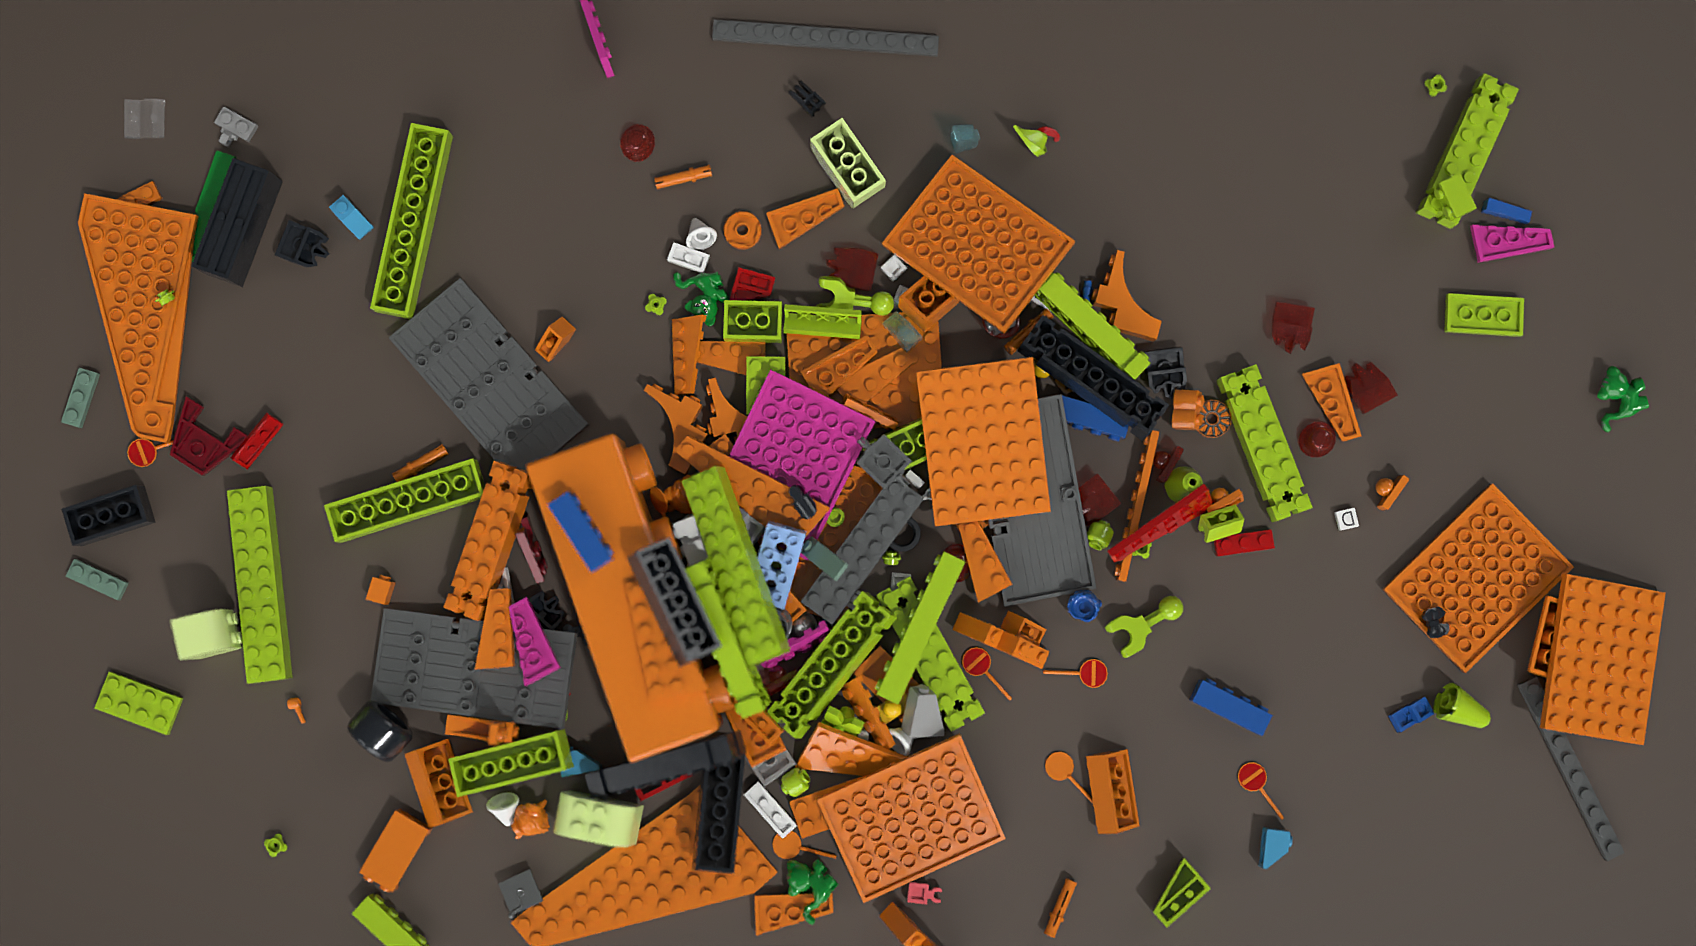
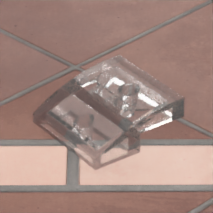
[124,98,165,139]

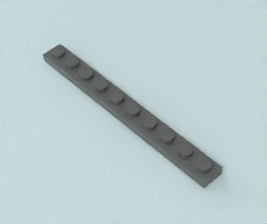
[1517,676,1625,861]

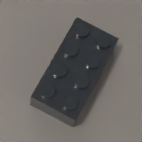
[61,485,156,547]

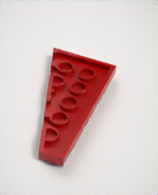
[1107,484,1213,563]

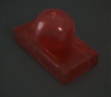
[1153,446,1184,483]
[764,665,798,697]

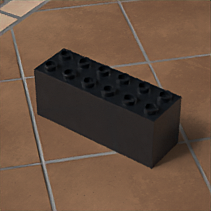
[191,158,283,288]

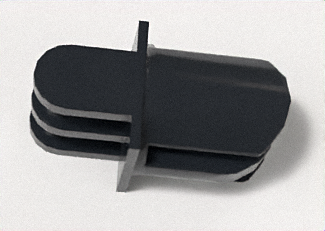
[788,80,826,117]
[789,485,817,519]

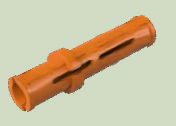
[654,164,712,190]
[1003,308,1054,355]
[392,444,449,482]
[1043,878,1077,938]

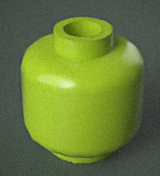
[1087,520,1114,550]
[781,768,811,797]

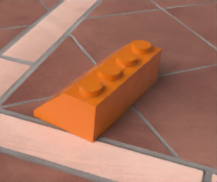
[1527,596,1558,678]
[404,739,473,828]
[1086,749,1140,834]

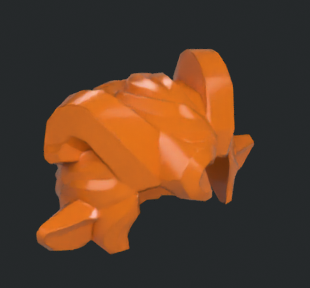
[664,474,693,514]
[511,799,550,839]

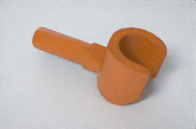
[287,698,306,724]

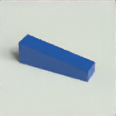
[1481,198,1532,224]

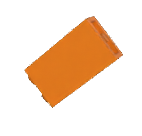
[853,646,919,722]
[359,809,433,892]

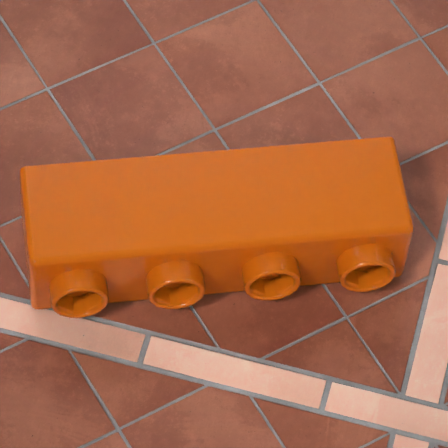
[526,433,735,763]

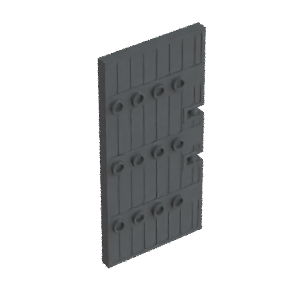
[389,278,589,471]
[988,394,1097,606]
[371,608,578,729]

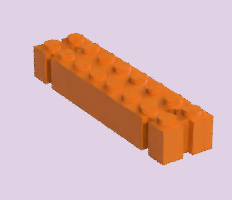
[443,461,533,621]

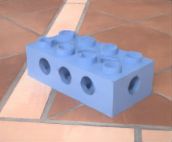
[758,521,806,609]

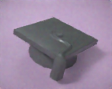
[498,869,543,919]

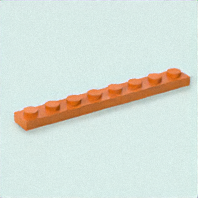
[1114,430,1159,582]

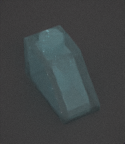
[950,124,980,154]
[882,311,922,352]

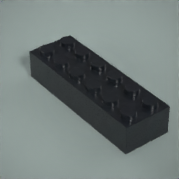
[627,538,722,668]
[692,754,745,874]

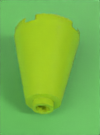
[1165,466,1203,503]
[1433,683,1491,728]

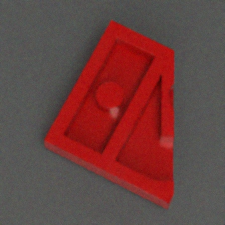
[730,267,776,301]

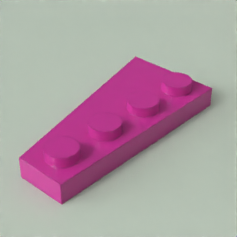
[580,0,614,78]
[1470,225,1554,263]
[509,598,561,686]
[761,621,831,668]

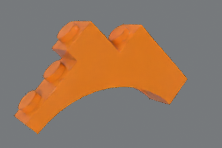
[1091,250,1162,342]
[706,378,747,442]
[644,383,709,475]
[952,612,1050,669]
[445,714,519,745]
[879,902,937,946]

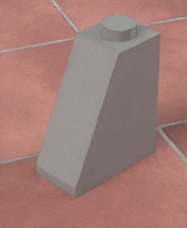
[901,684,945,738]

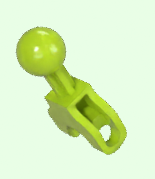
[816,276,894,317]
[1105,596,1183,658]

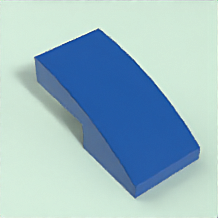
[1388,697,1435,733]

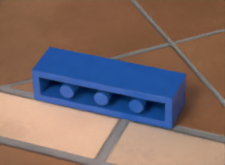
[1062,395,1129,442]
[548,492,614,573]
[1189,678,1273,736]

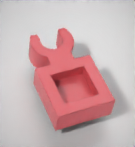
[907,882,942,904]

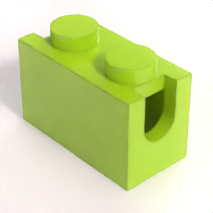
[1434,173,1477,221]
[1198,504,1244,543]

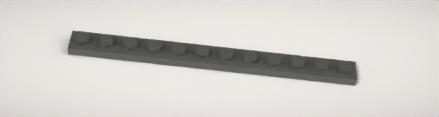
[712,20,939,56]

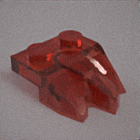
[826,248,879,291]
[1272,301,1315,354]
[1345,362,1398,414]
[1079,473,1121,526]

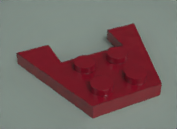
[170,396,248,476]
[516,513,548,583]

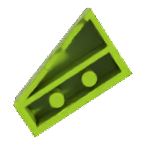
[1152,858,1211,928]

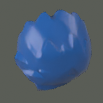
[1067,590,1102,622]

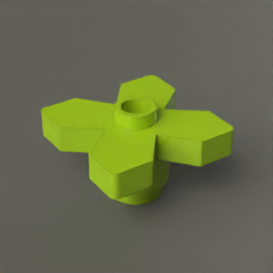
[821,706,864,737]

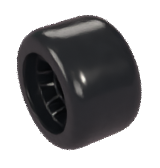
[347,700,413,762]

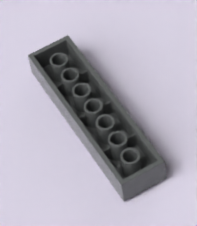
[801,480,924,624]

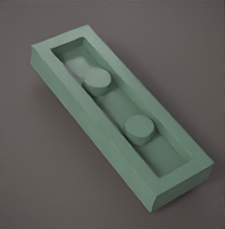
[61,368,100,428]
[66,559,129,600]

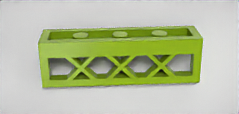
[783,304,862,339]

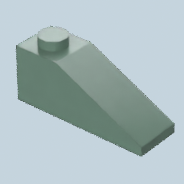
[801,536,848,581]

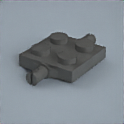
[856,434,912,490]

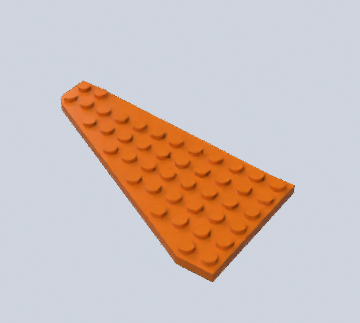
[78,193,199,443]
[511,785,778,946]

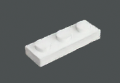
[744,781,797,839]

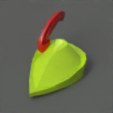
[1013,125,1060,157]

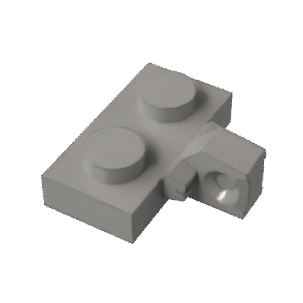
[214,106,259,147]

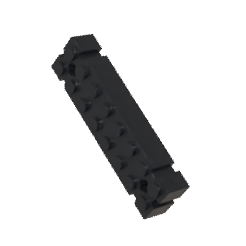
[1017,315,1169,441]
[585,730,747,799]

